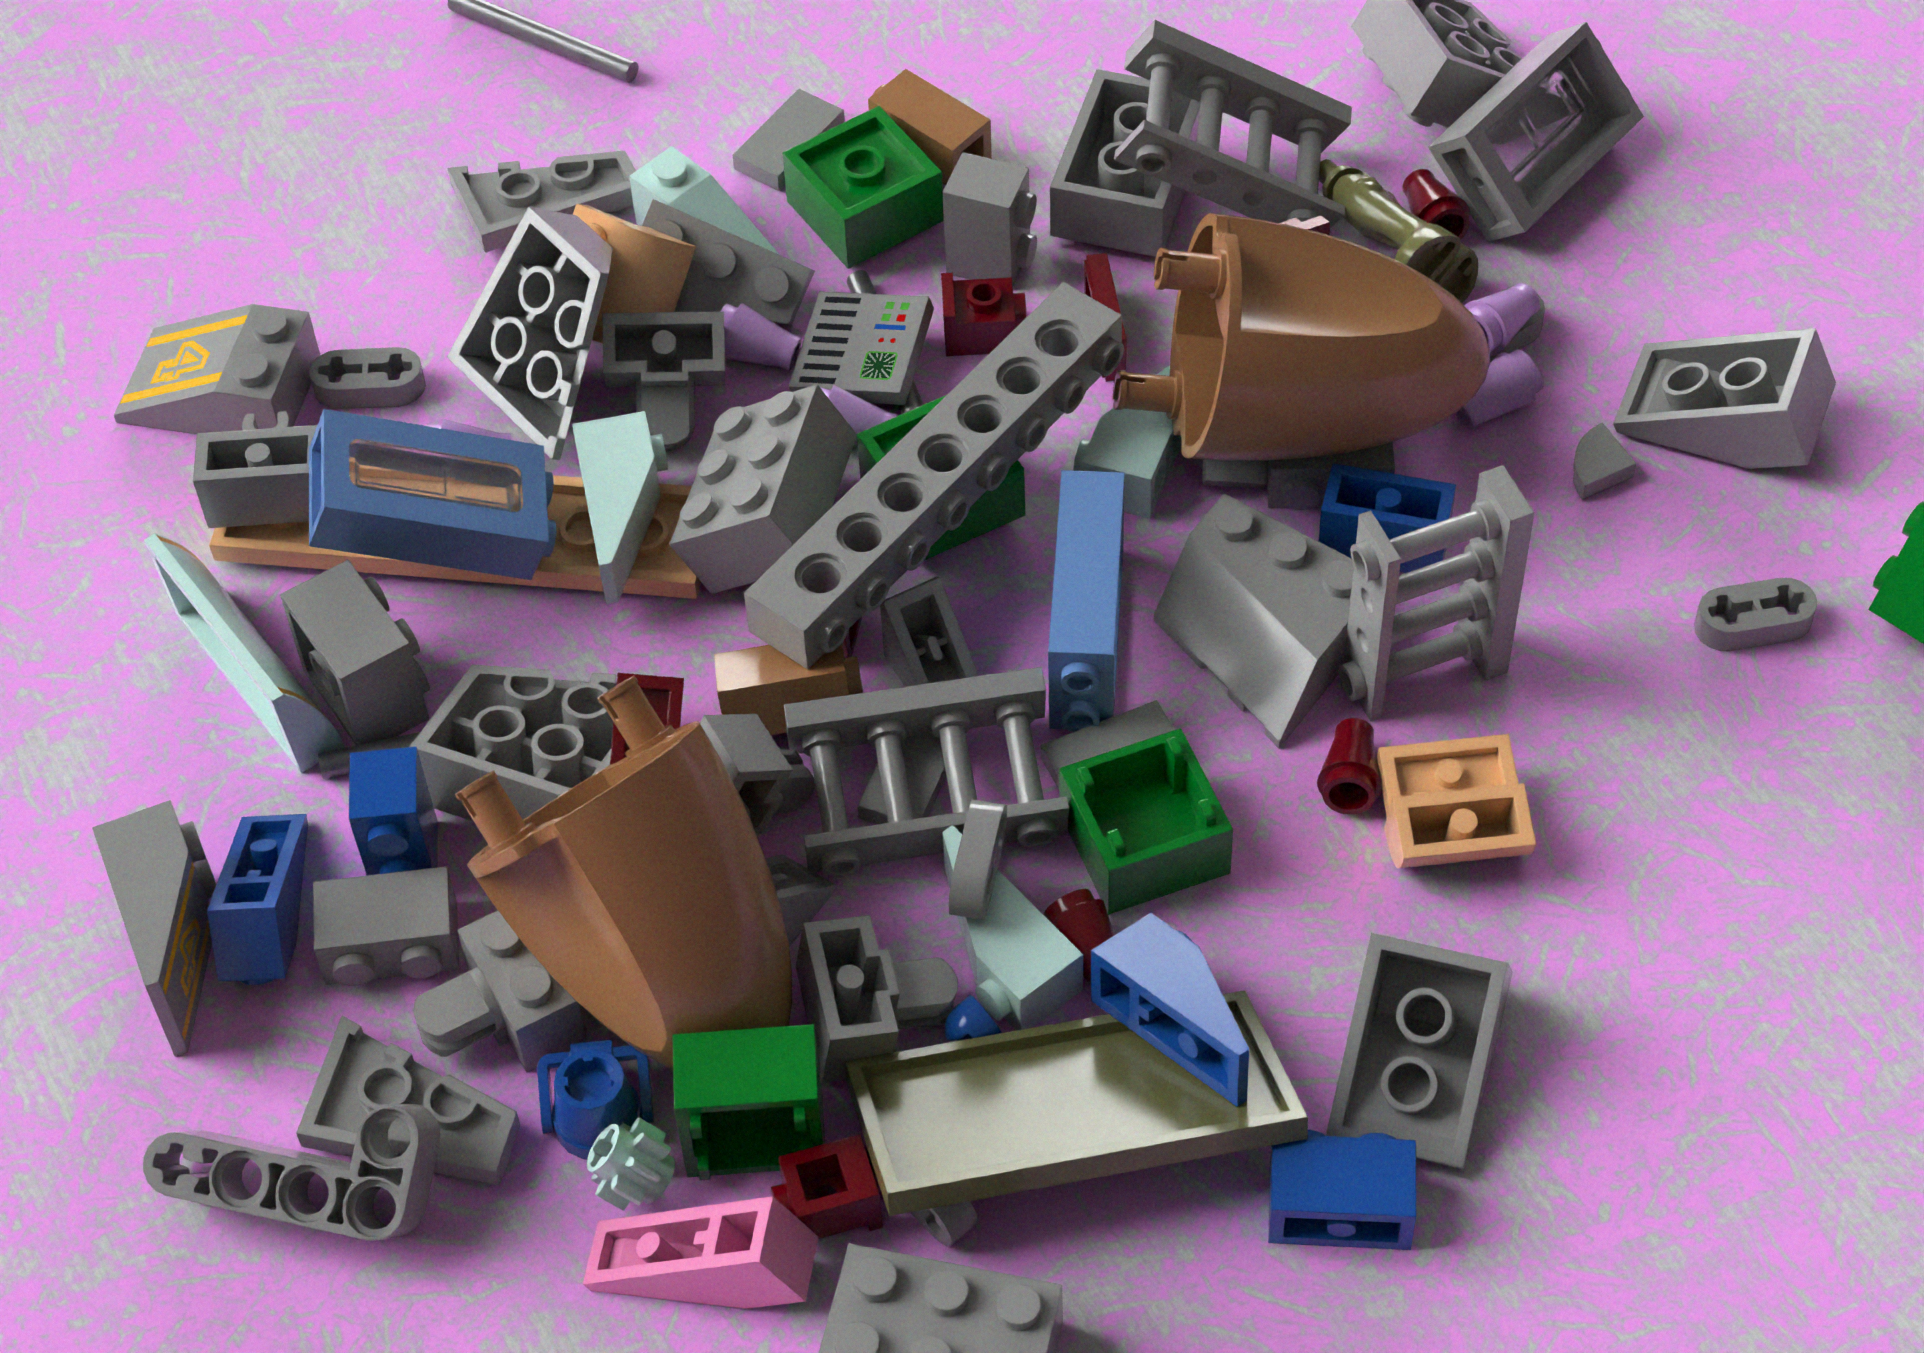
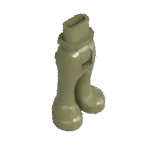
[1319,159,1478,303]

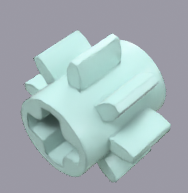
[587,1117,675,1211]

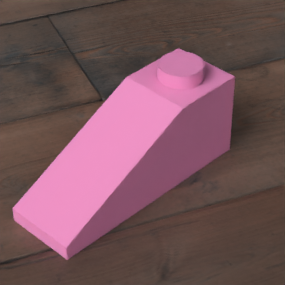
[583,1196,819,1309]

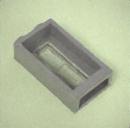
[1428,22,1644,242]

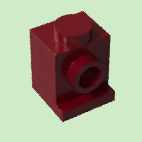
[941,272,1027,357]
[770,1134,883,1239]

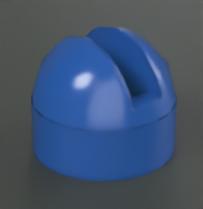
[944,995,1002,1041]

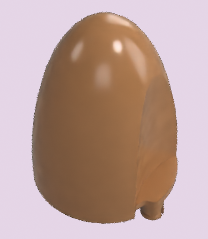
[1113,213,1490,461]
[455,676,792,1070]

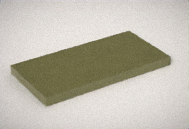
[845,990,1308,1216]

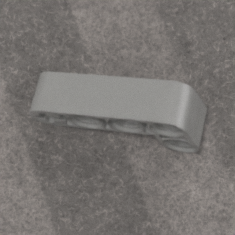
[143,1104,440,1240]

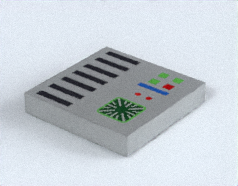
[789,291,934,405]

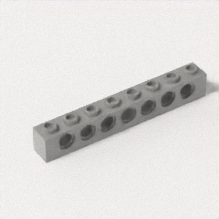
[744,282,1124,669]

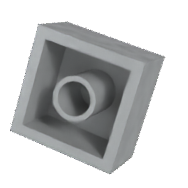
[280,560,430,746]

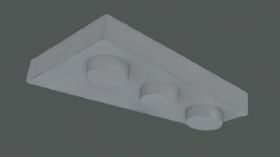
[447,150,636,252]
[642,199,815,324]
[296,1016,520,1185]

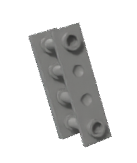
[1114,20,1352,228]
[1338,465,1535,722]
[784,667,1069,876]

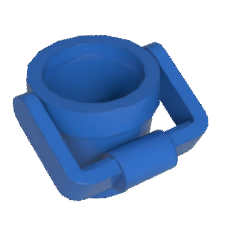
[537,1040,654,1160]

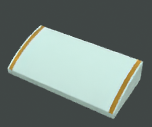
[144,533,345,773]

